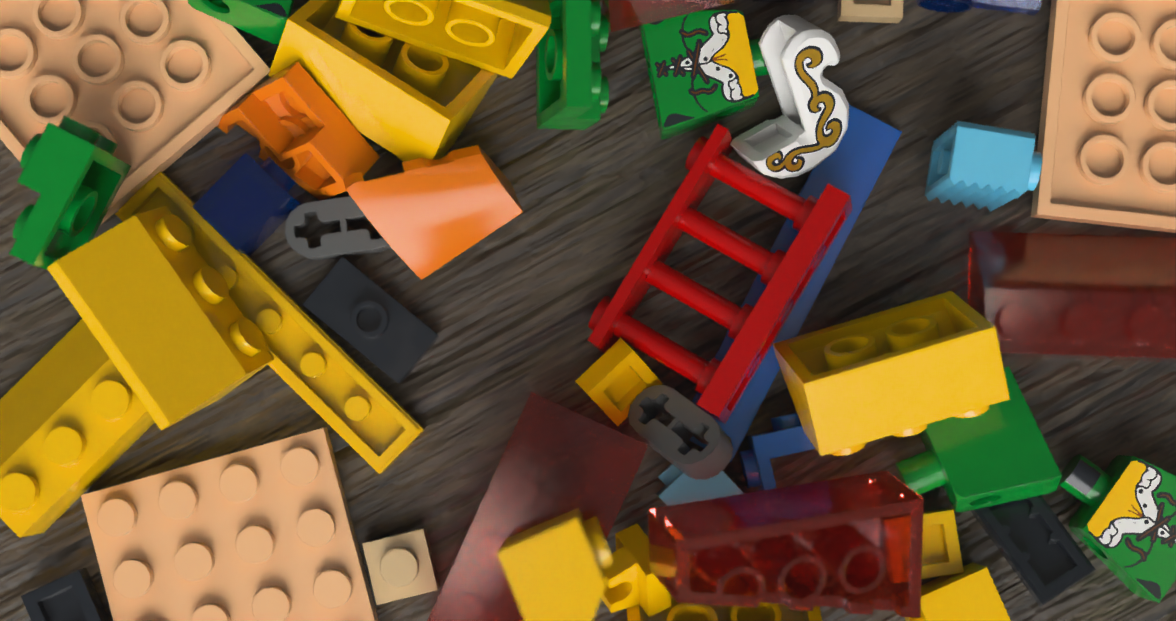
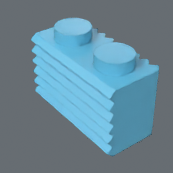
[925,121,1042,212]

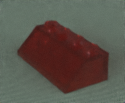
[968,231,1176,362]

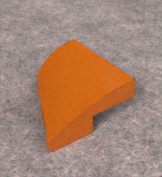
[217,62,380,200]
[343,145,523,280]

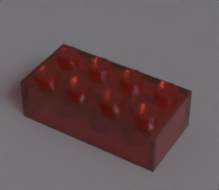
[427,392,649,621]

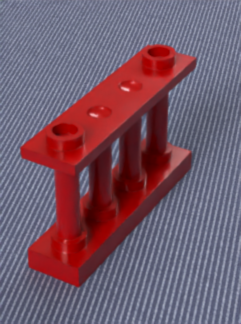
[588,124,853,424]

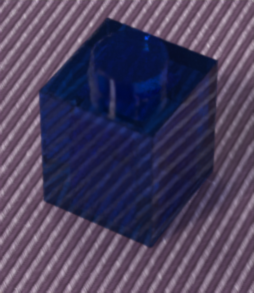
[192,153,302,256]

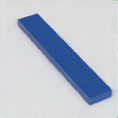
[689,105,902,462]

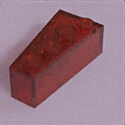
[648,470,924,618]

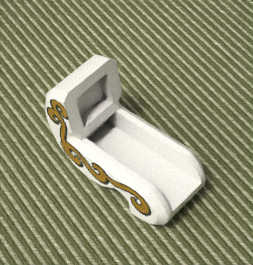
[730,15,849,179]

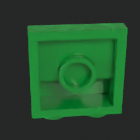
[536,0,609,130]
[9,116,131,270]

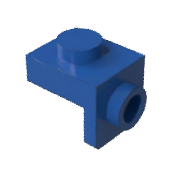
[739,413,816,499]

